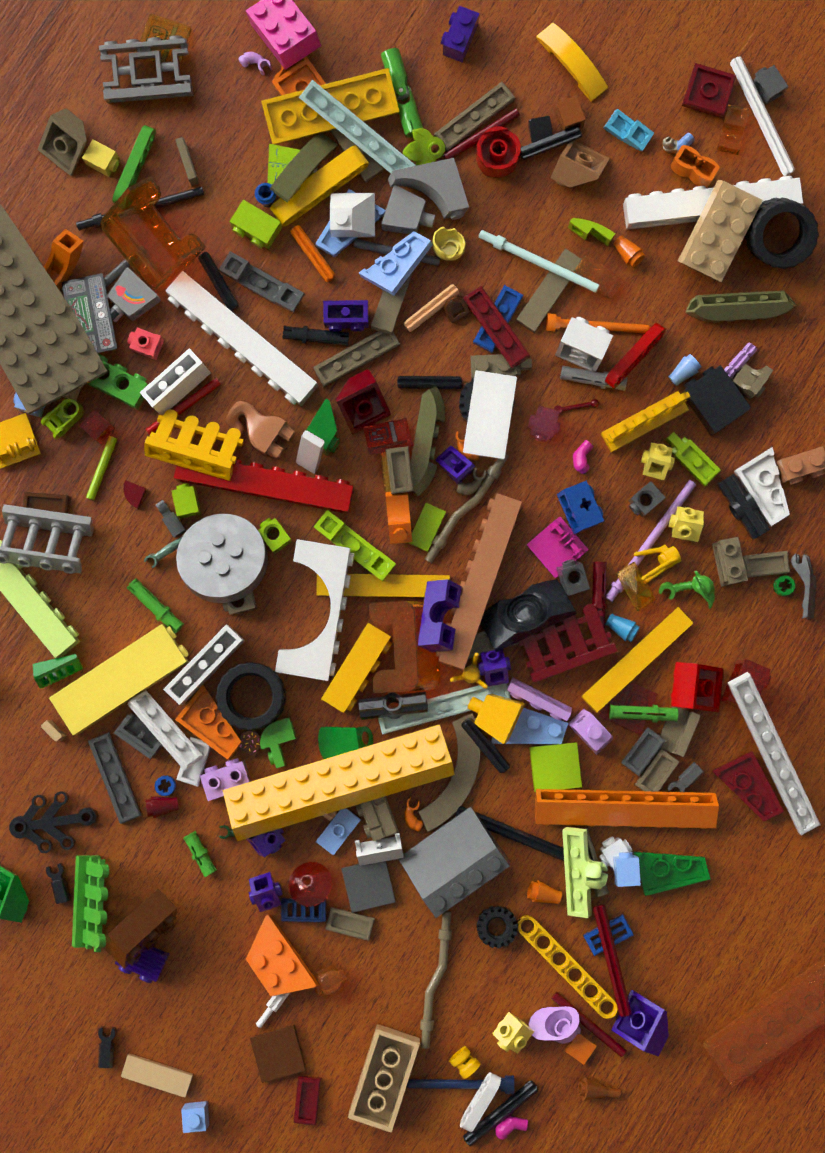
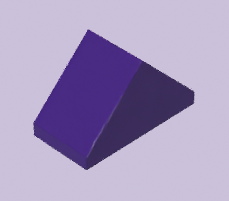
[435,446,475,485]

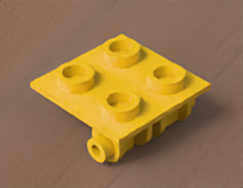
[0,413,41,469]

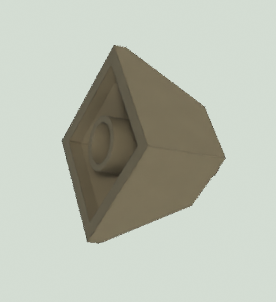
[37,108,87,176]

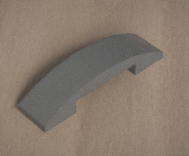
[219,251,305,313]

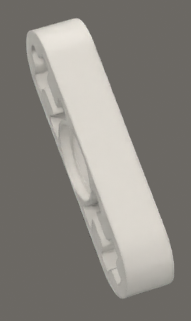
[460,1072,501,1132]

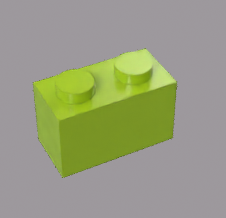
[229,200,282,250]

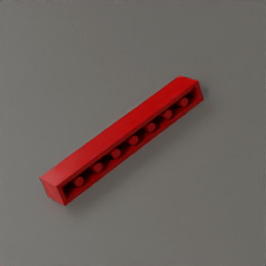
[174,459,354,514]

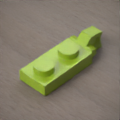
[665,432,721,487]

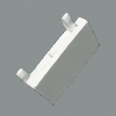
[355,833,404,866]

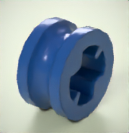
[154,775,176,796]

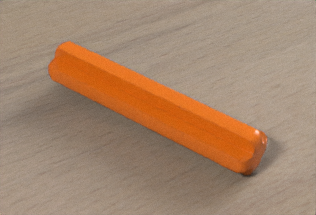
[290,225,335,282]

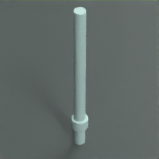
[478,230,600,293]

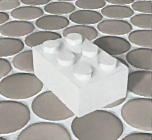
[555,317,613,372]

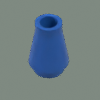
[255,183,276,207]

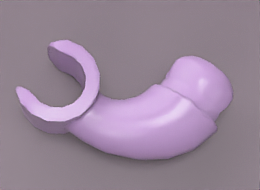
[239,52,272,76]

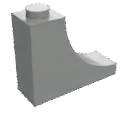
[388,158,469,220]

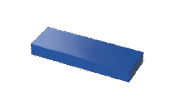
[473,285,523,353]

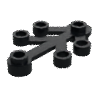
[9,791,97,853]

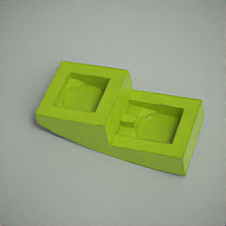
[568,218,616,246]

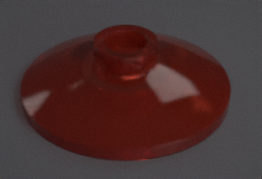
[288,862,332,907]

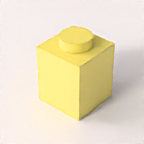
[82,139,119,177]

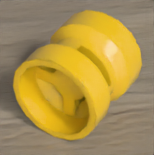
[449,1046,481,1079]

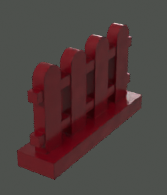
[518,604,617,683]

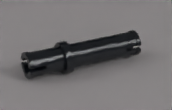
[282,325,349,346]

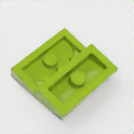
[529,742,582,792]

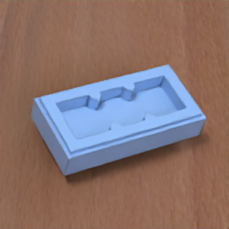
[316,808,361,855]

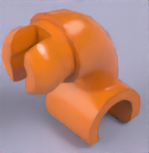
[455,431,479,461]
[404,796,423,832]

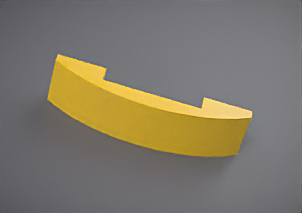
[536,23,608,102]

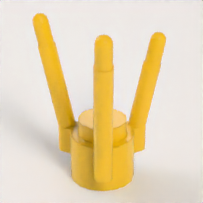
[634,545,681,587]
[450,653,488,689]

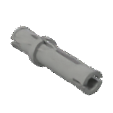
[560,365,628,391]

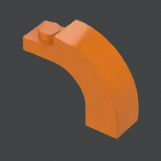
[44,229,84,291]

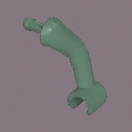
[144,536,183,568]

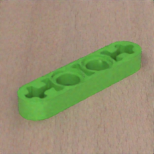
[112,125,156,207]

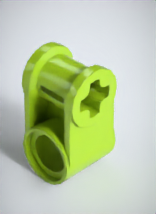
[41,398,84,439]

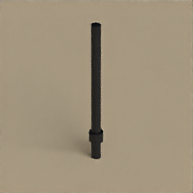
[76,186,204,231]

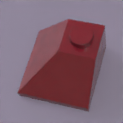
[336,369,391,435]

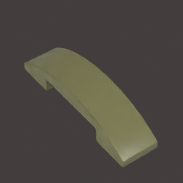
[270,133,338,203]

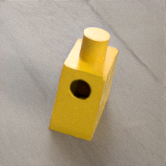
[467,694,525,744]

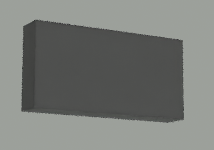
[621,727,666,776]

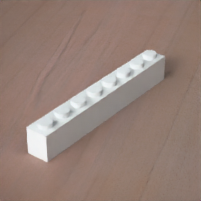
[623,176,803,230]
[165,271,318,406]

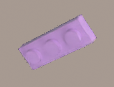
[507,677,572,721]

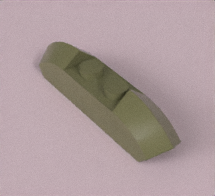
[686,290,797,322]
[410,387,445,496]

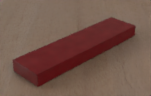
[463,286,530,369]

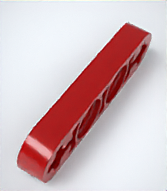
[605,322,666,389]

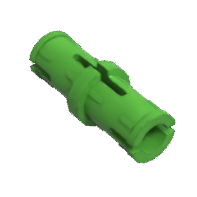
[183,831,217,878]

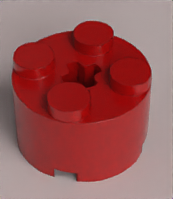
[476,126,521,178]

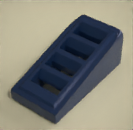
[281,897,326,922]

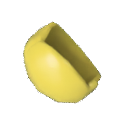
[432,226,466,261]

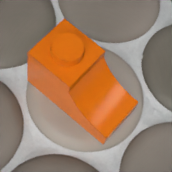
[385,492,412,544]

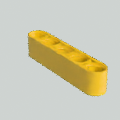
[270,145,369,227]

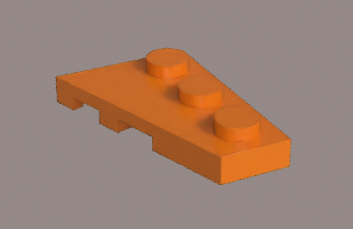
[175,685,242,761]

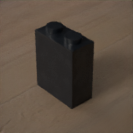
[682,365,751,437]

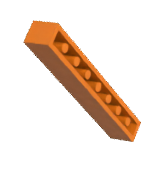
[535,789,719,829]

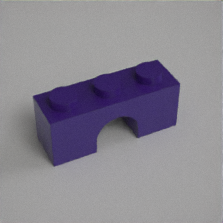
[418,579,462,652]

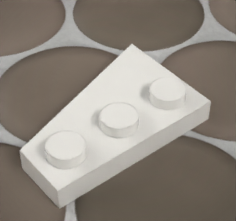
[734,447,790,527]

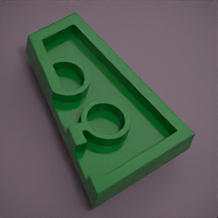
[633,851,710,896]

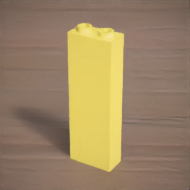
[49,624,189,736]

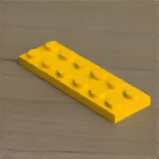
[261,68,399,145]

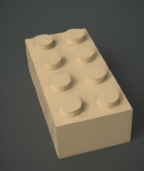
[678,180,763,282]
[348,1024,420,1133]

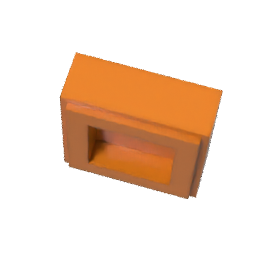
[565,1034,597,1065]

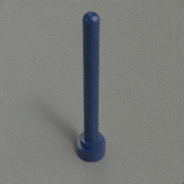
[406,1075,514,1094]

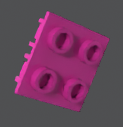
[527,517,589,578]

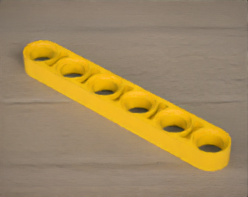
[517,915,618,1019]

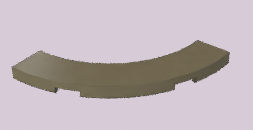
[418,713,480,832]

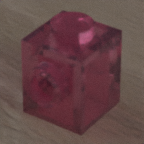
[528,406,561,442]

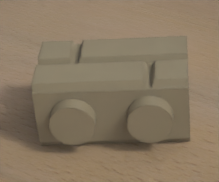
[355,796,399,841]

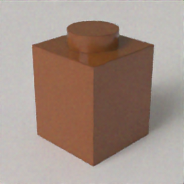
[555,96,586,131]

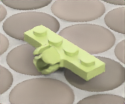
[563,827,608,918]

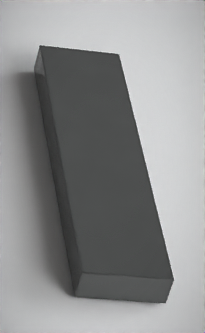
[88,732,142,824]

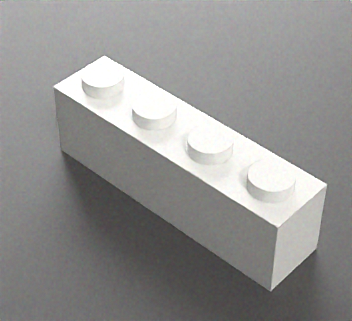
[163,624,245,705]

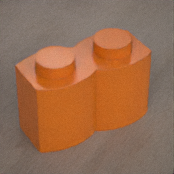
[670,145,720,188]

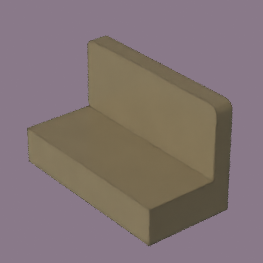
[660,707,701,757]

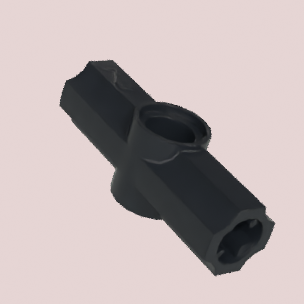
[717,474,770,540]
[359,691,428,720]

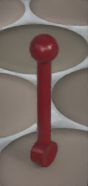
[554,399,599,415]

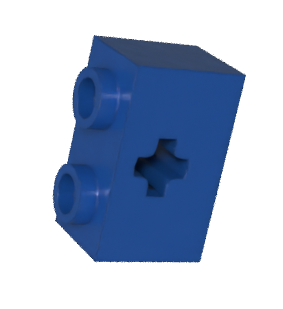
[556,480,604,535]

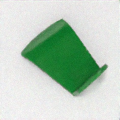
[318,726,373,759]

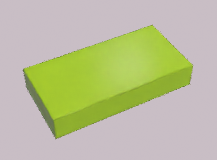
[408,503,446,552]

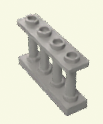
[0,504,94,574]

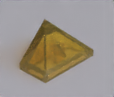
[616,562,656,611]

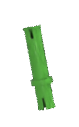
[127,578,184,633]
[609,705,678,723]

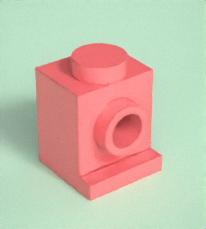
[127,327,164,360]

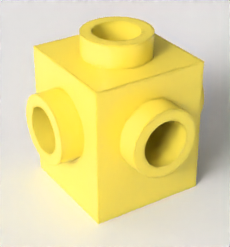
[641,442,675,480]
[669,506,704,542]
[493,1012,534,1054]

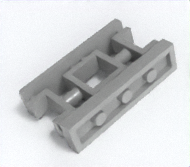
[99,35,194,103]

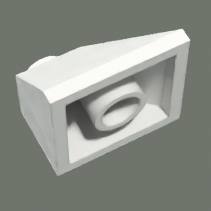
[330,193,375,237]

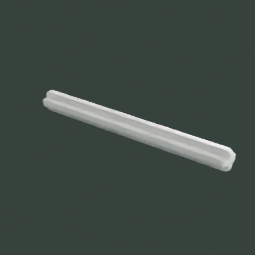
[730,56,795,176]

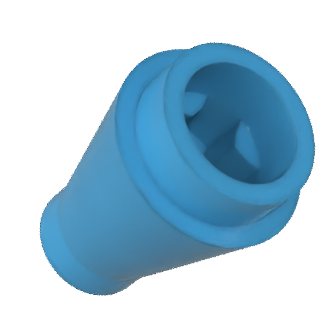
[605,614,640,642]

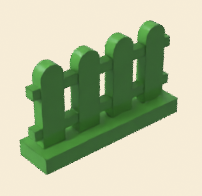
[72,855,109,952]

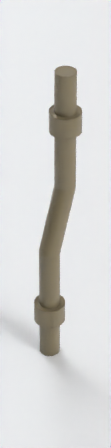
[425,454,509,564]
[420,911,452,1049]

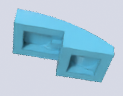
[604,109,654,151]

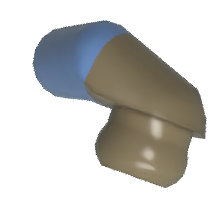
[662,133,695,153]

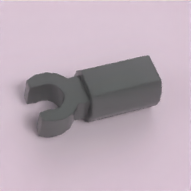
[155,500,186,538]
[667,762,705,792]

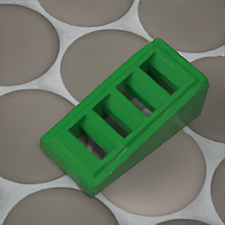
[33,654,83,688]

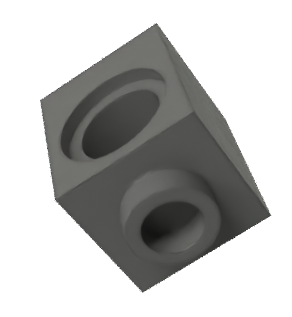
[753,65,788,105]
[628,481,666,517]
[556,559,590,596]

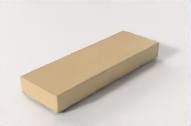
[121,1053,193,1098]

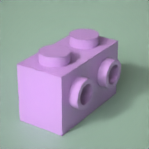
[200,758,252,801]

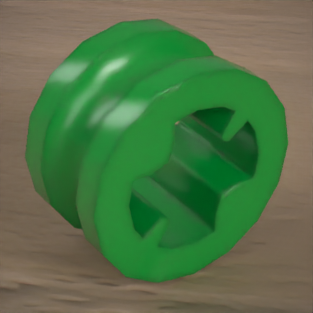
[773,576,795,596]

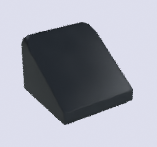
[528,116,553,143]

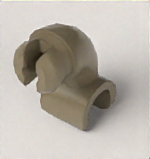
[457,468,486,495]

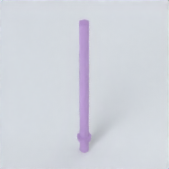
[606,480,696,602]

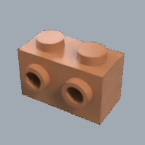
[776,446,825,485]

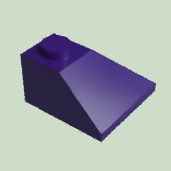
[611,990,669,1056]

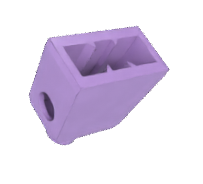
[568,709,613,755]

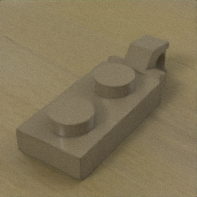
[470,354,532,379]

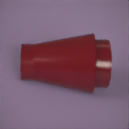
[145,796,179,818]

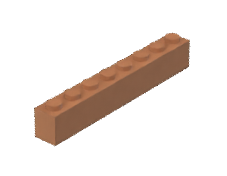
[435,493,522,671]

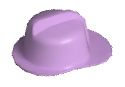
[529,1006,581,1043]

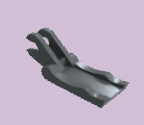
[791,554,816,620]

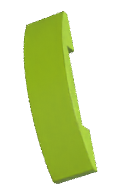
[314,510,396,582]

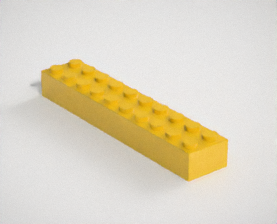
[223,725,455,841]

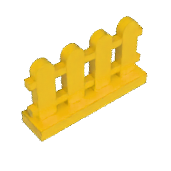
[601,391,691,453]
[144,409,244,481]

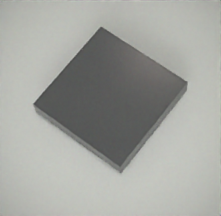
[341,861,395,913]

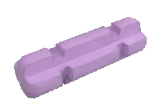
[724,342,757,379]

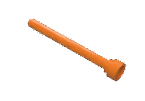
[546,313,651,333]

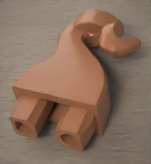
[225,401,295,459]

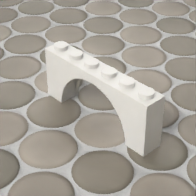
[275,539,354,681]

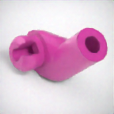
[573,440,593,474]
[495,1116,528,1140]

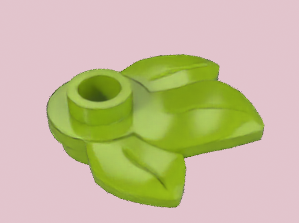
[402,128,445,166]

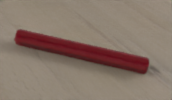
[593,904,632,1017]

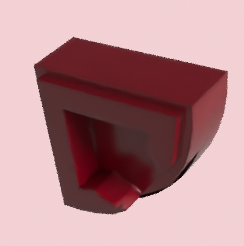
[124,480,147,509]

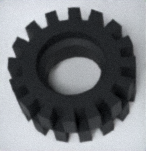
[477,905,518,949]

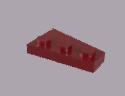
[712,751,784,821]

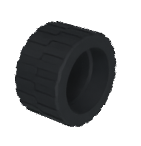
[745,197,819,269]
[216,663,286,731]

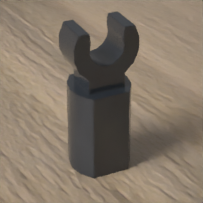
[46,863,71,904]
[98,1026,117,1068]

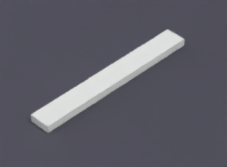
[728,672,820,835]

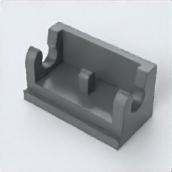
[114,713,163,759]

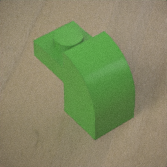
[260,717,297,768]

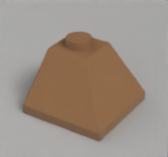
[551,141,610,188]

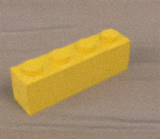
[321,623,392,713]

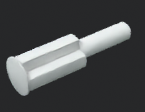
[256,993,290,1028]

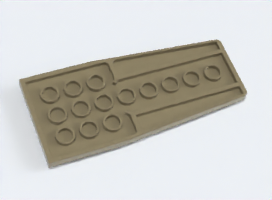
[0,204,108,414]

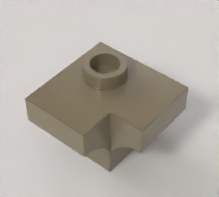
[732,364,773,401]

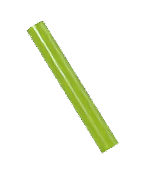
[86,436,117,500]

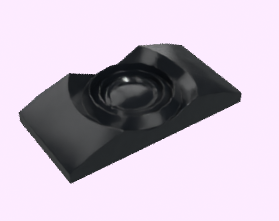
[480,579,577,652]

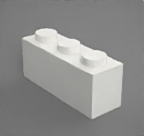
[140,348,211,415]

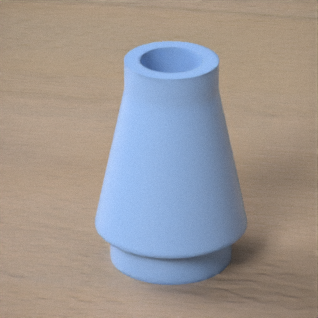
[668,354,702,386]

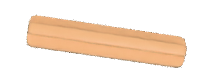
[404,284,459,332]

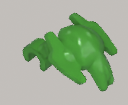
[659,570,715,609]

